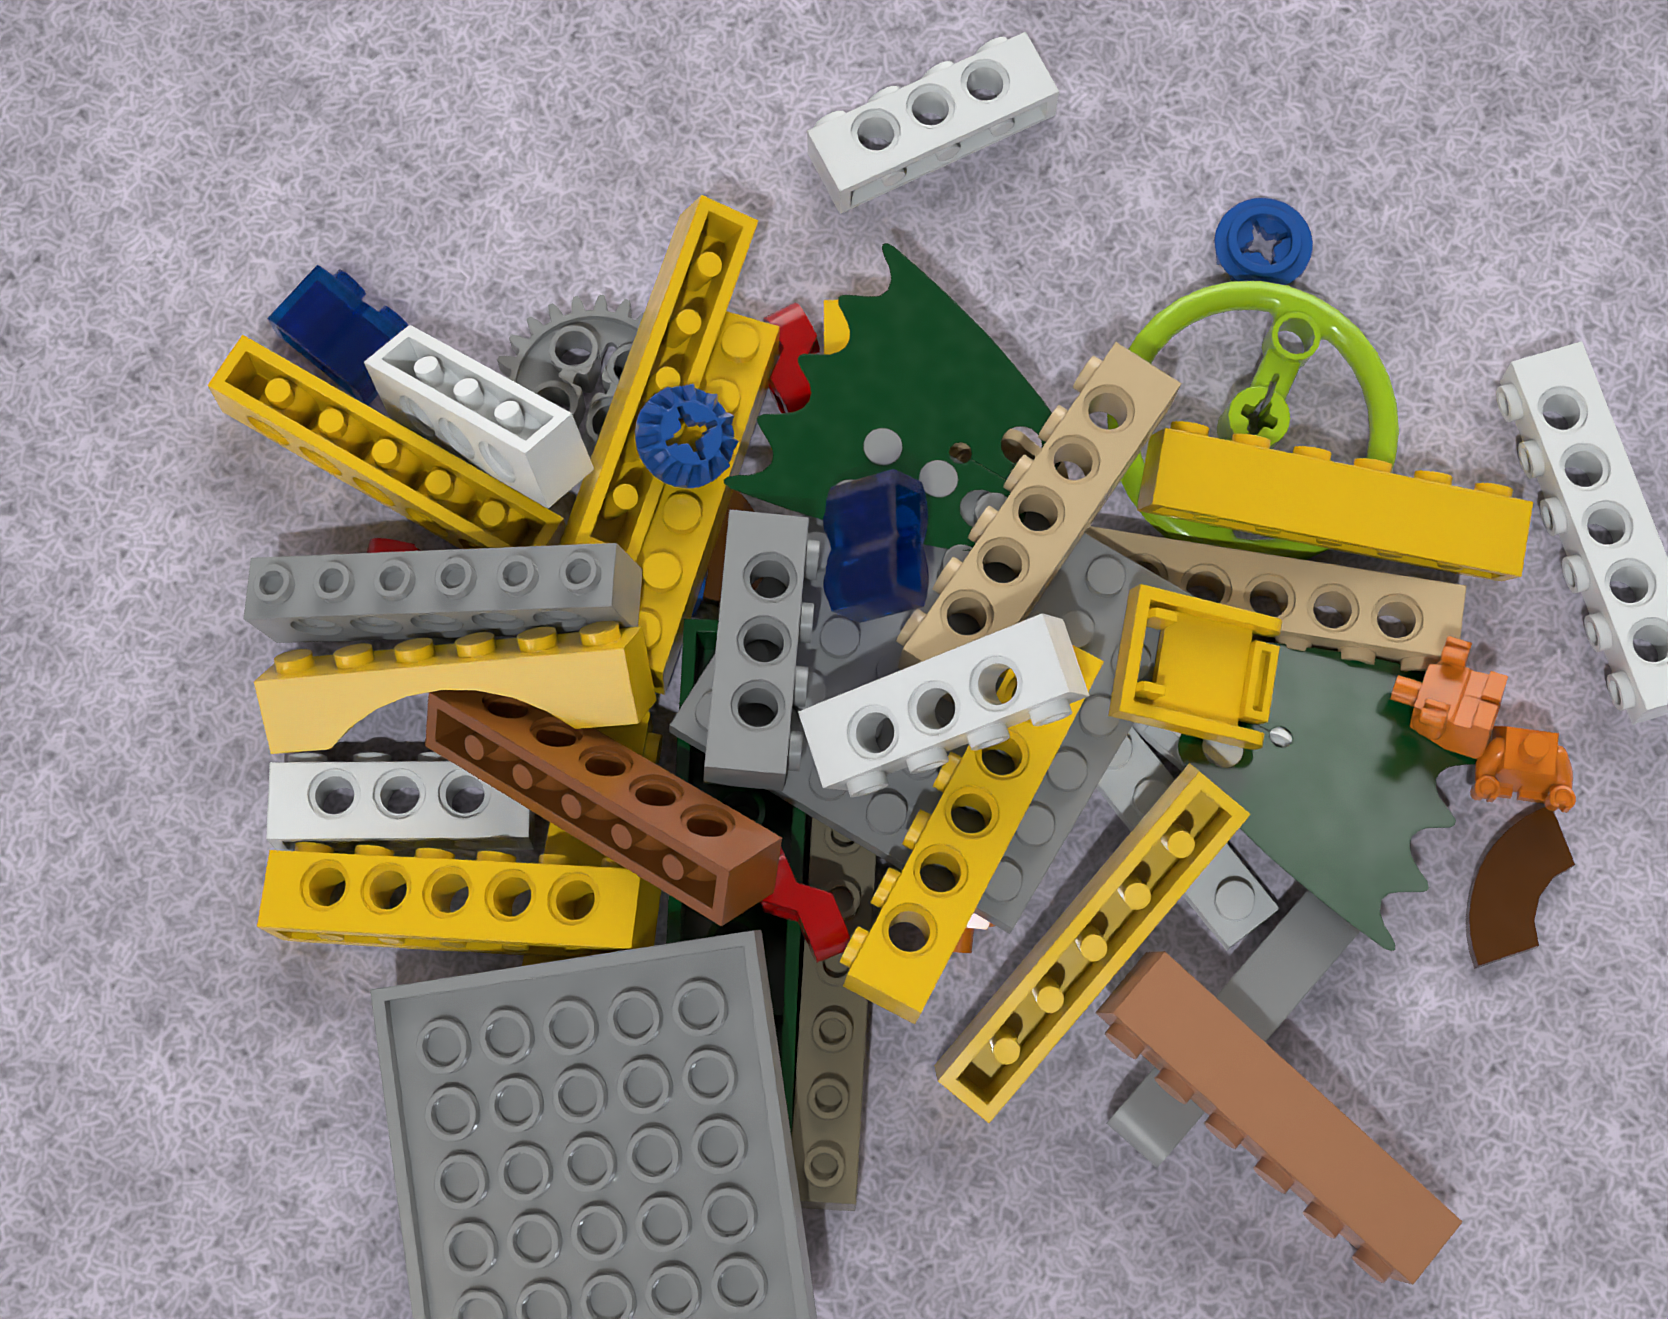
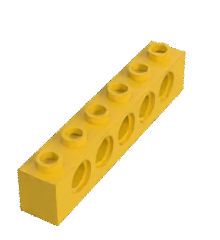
[207,334,566,549]
[839,645,1104,1024]
[257,842,661,958]

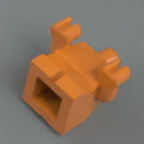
[1390,636,1508,759]
[1470,726,1576,813]

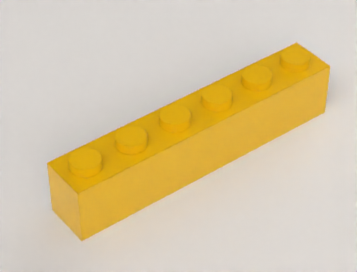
[559,195,759,562]
[636,311,780,695]
[1137,421,1533,582]
[934,763,1251,1123]

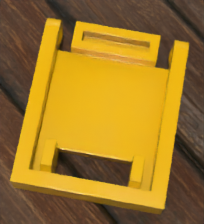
[1108,584,1282,749]

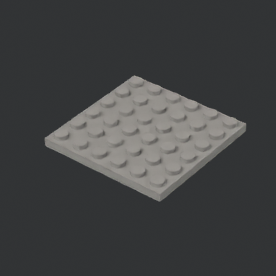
[669,428,1194,934]
[370,930,817,1319]

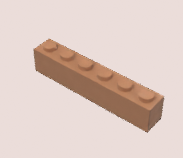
[1095,951,1463,1285]

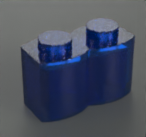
[267,265,409,406]
[823,469,929,623]

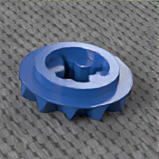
[1213,198,1313,285]
[635,384,739,488]

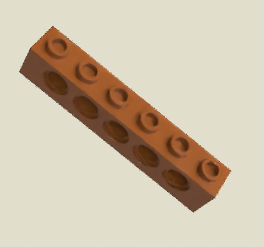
[425,690,782,926]

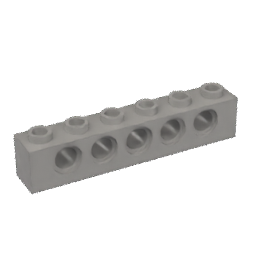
[243,543,642,643]

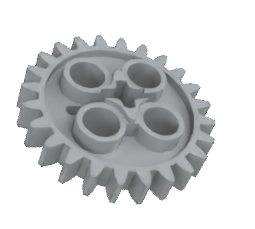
[497,295,644,484]

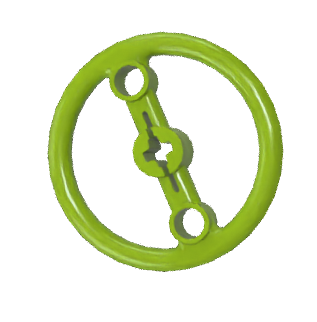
[1107,281,1399,560]

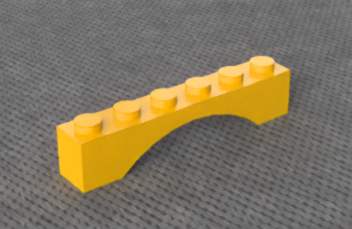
[253,621,656,754]

